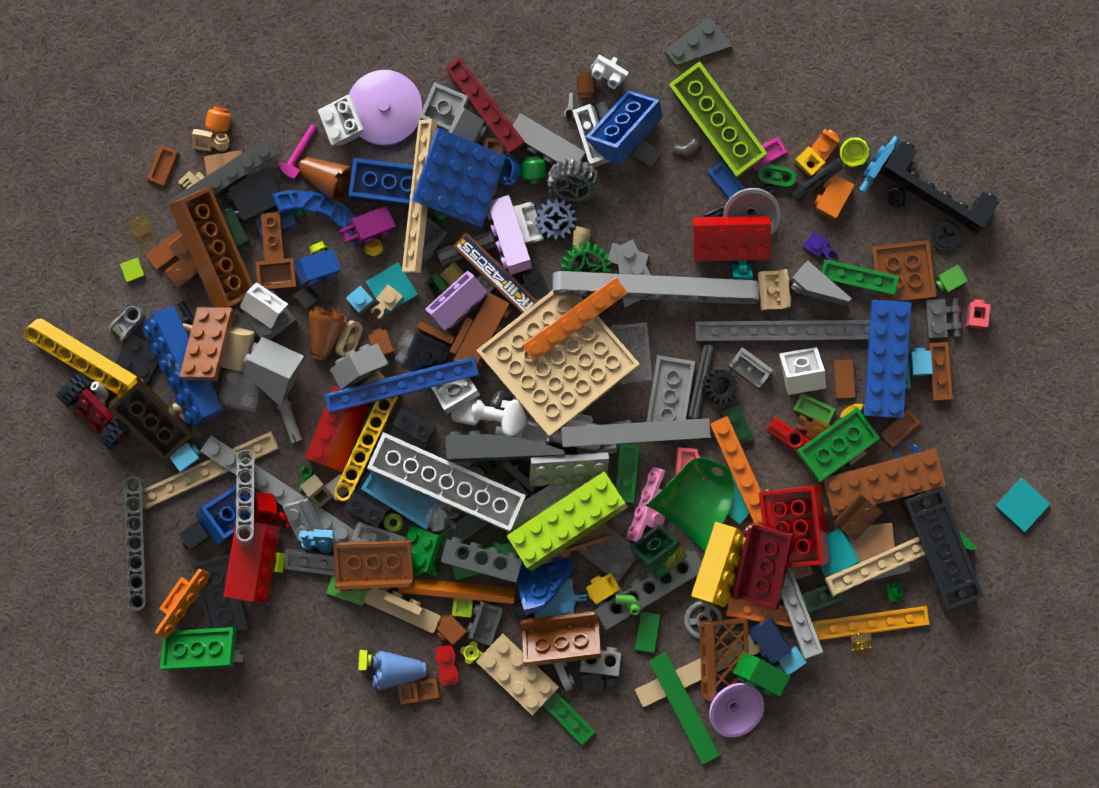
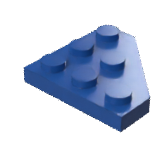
[517,556,574,615]

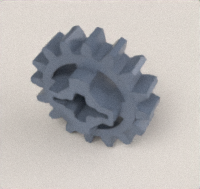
[535,198,577,241]

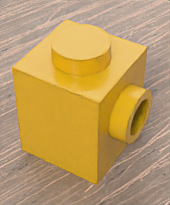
[586,572,621,604]

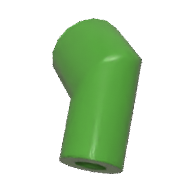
[615,594,641,615]

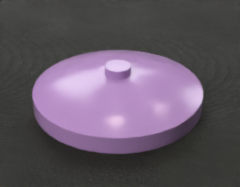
[349,70,422,146]

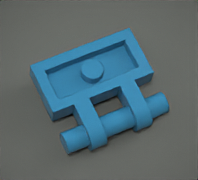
[299,529,337,553]

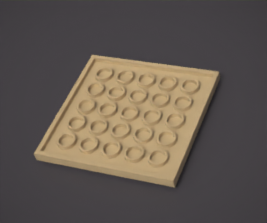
[476,290,640,438]

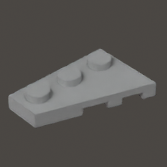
[615,239,651,308]

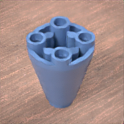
[372,651,426,690]

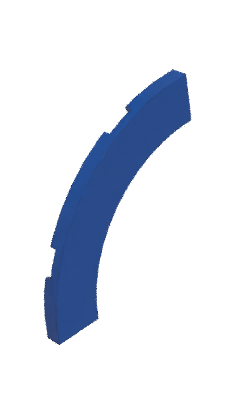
[272,190,358,247]

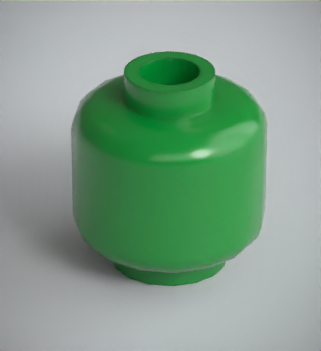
[521,156,546,184]

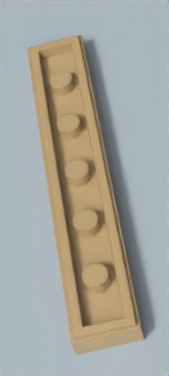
[824,537,925,596]

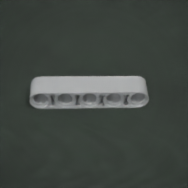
[236,450,254,547]

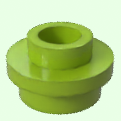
[384,513,403,532]

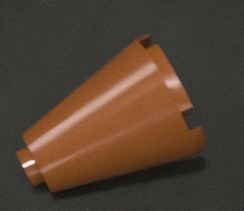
[298,157,352,202]

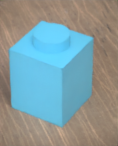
[346,286,375,315]
[909,348,933,376]
[169,443,201,472]
[775,646,807,675]

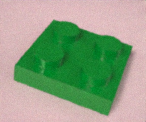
[407,525,443,573]

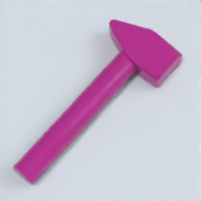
[277,124,318,181]

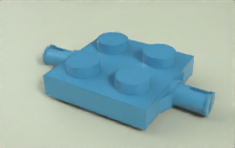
[859,136,900,194]
[521,579,587,619]

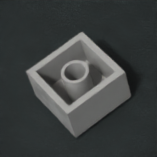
[330,343,388,390]

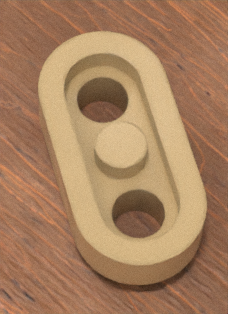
[336,320,363,357]

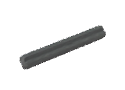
[688,345,714,419]

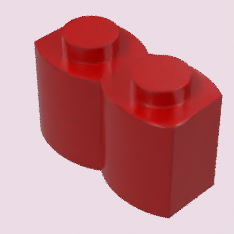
[436,645,459,686]

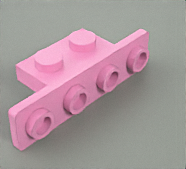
[627,467,666,543]

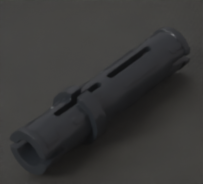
[792,158,845,201]

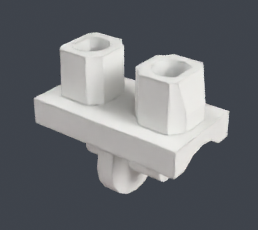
[590,55,628,89]

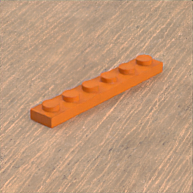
[522,277,627,361]
[710,416,763,525]

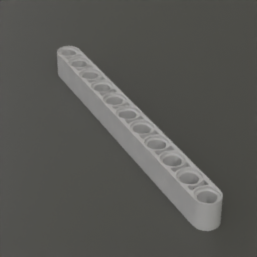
[553,271,759,304]

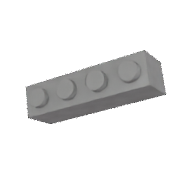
[513,113,585,165]

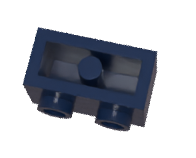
[750,616,792,664]

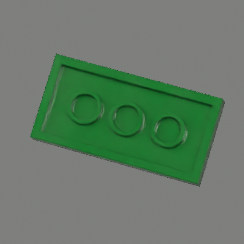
[796,407,880,483]
[160,627,237,671]

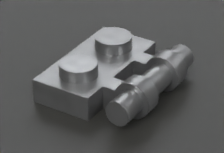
[925,298,962,339]

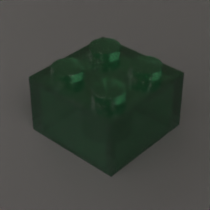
[629,524,687,580]

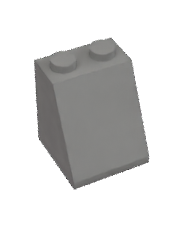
[243,337,304,405]

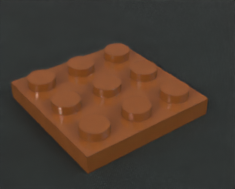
[871,240,936,302]

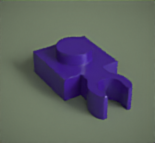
[802,231,838,261]

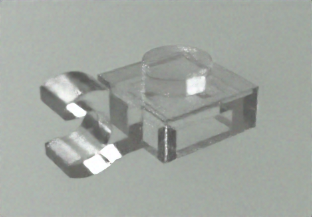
[395,329,415,364]

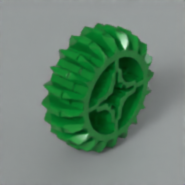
[560,242,612,273]

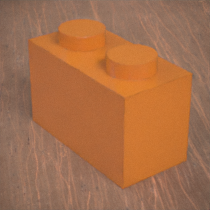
[814,175,854,221]

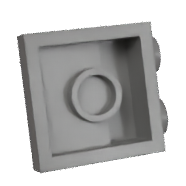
[419,82,470,132]

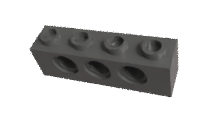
[441,537,522,583]

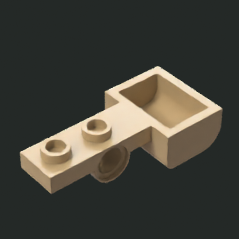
[183,323,255,371]

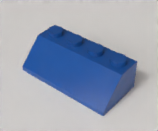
[585,90,663,165]

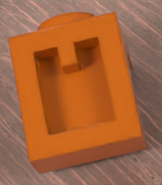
[812,129,840,161]

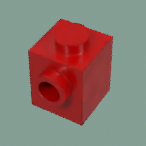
[254,492,277,524]

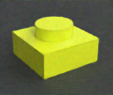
[358,650,372,670]

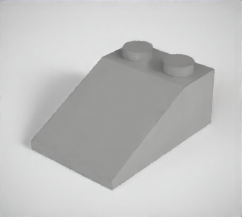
[789,261,852,306]

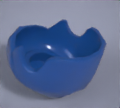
[498,156,522,186]

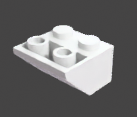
[318,94,364,146]

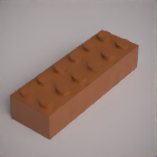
[169,187,253,308]
[822,448,946,516]

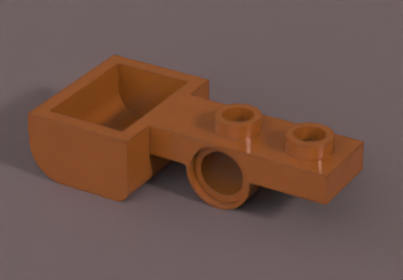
[255,212,297,290]

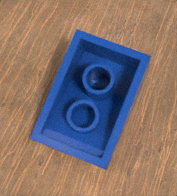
[195,481,255,546]

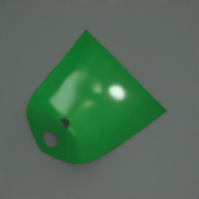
[645,457,735,552]

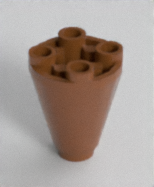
[309,306,347,360]

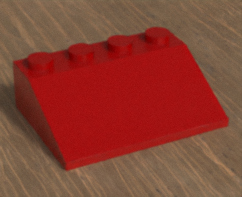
[759,484,830,567]

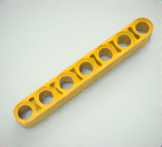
[24,319,145,395]
[335,396,399,502]

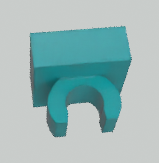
[732,260,753,280]

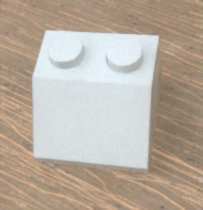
[779,347,826,395]

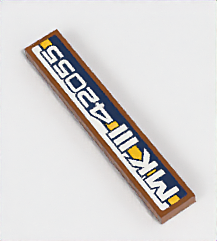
[452,232,538,314]

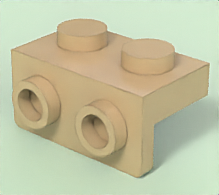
[758,269,791,310]

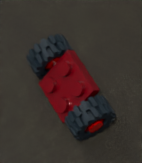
[56,373,131,450]

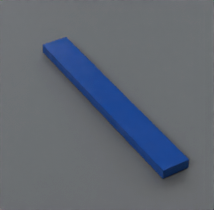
[324,357,479,413]

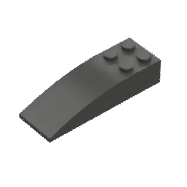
[446,431,564,462]

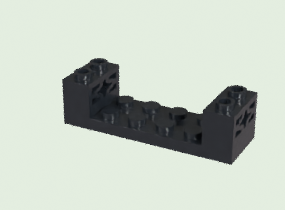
[880,141,999,233]
[344,408,437,528]
[901,487,984,610]

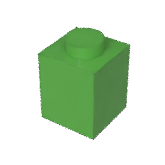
[935,265,968,294]

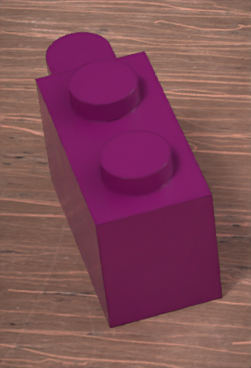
[338,206,396,245]

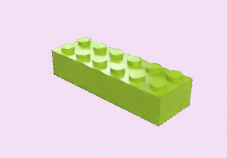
[669,61,768,178]
[507,471,628,571]

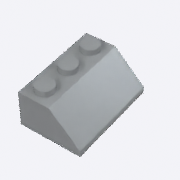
[449,107,488,143]

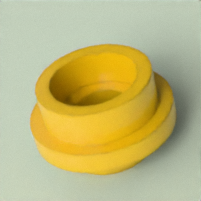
[364,239,383,256]

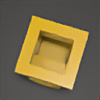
[794,146,825,178]

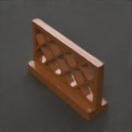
[699,618,748,701]

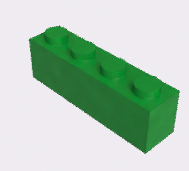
[452,541,523,580]

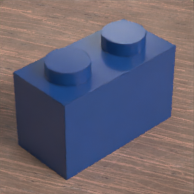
[293,249,341,286]

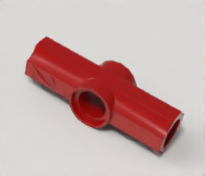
[765,417,810,451]

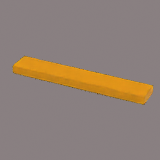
[812,606,930,640]

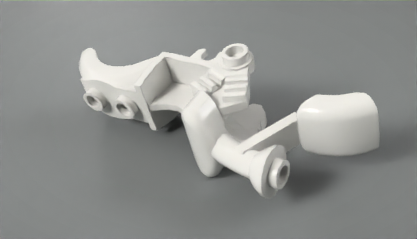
[451,397,600,451]

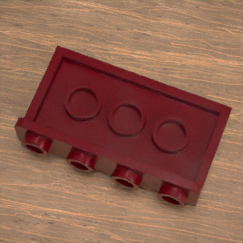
[732,523,795,610]

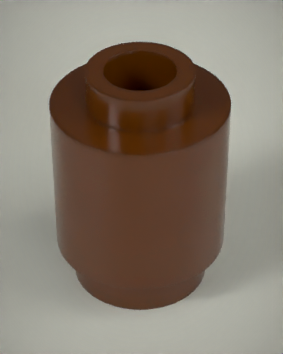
[577,72,596,100]

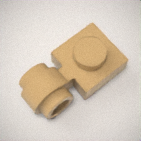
[192,129,229,152]

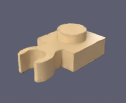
[371,284,403,319]

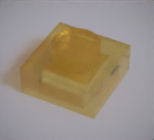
[850,633,872,651]

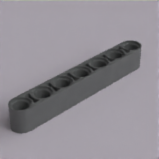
[124,477,149,611]

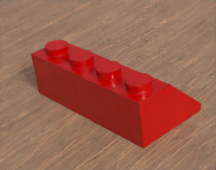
[305,386,370,473]
[223,522,280,603]

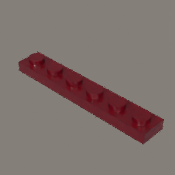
[445,57,526,155]

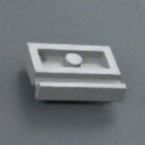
[282,498,324,541]

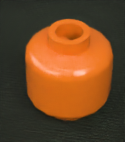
[205,106,232,135]

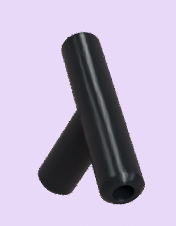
[177,301,194,325]

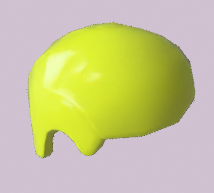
[840,138,869,167]

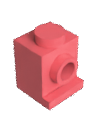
[966,300,990,329]

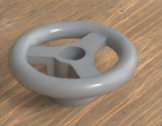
[684,601,723,639]

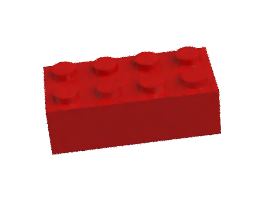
[692,216,771,262]

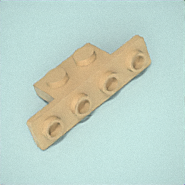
[364,588,441,633]

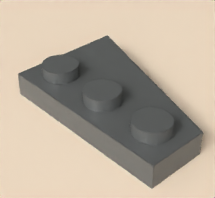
[664,16,732,66]

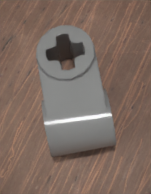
[108,306,145,342]

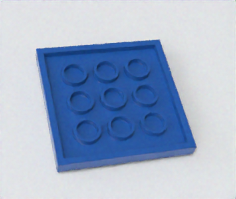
[412,128,506,228]

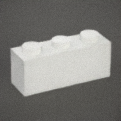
[572,104,611,167]

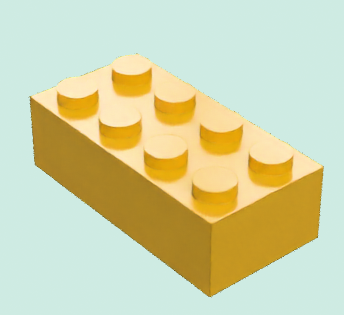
[691,522,746,608]

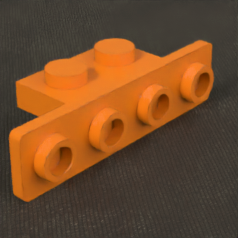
[155,569,211,638]

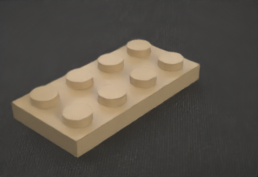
[476,634,559,715]

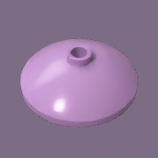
[709,683,764,737]

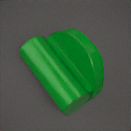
[885,583,903,603]

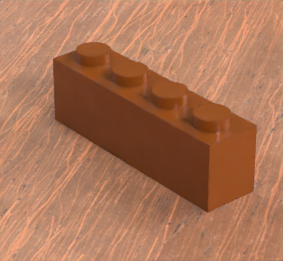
[453,293,511,370]

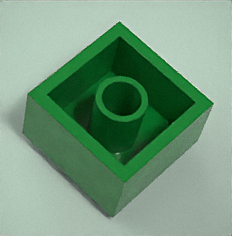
[732,652,790,697]

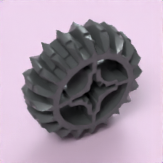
[547,158,599,204]

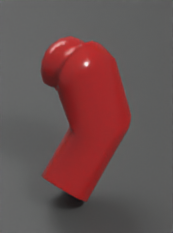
[272,511,292,528]

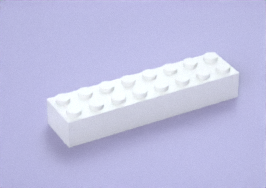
[367,432,526,532]

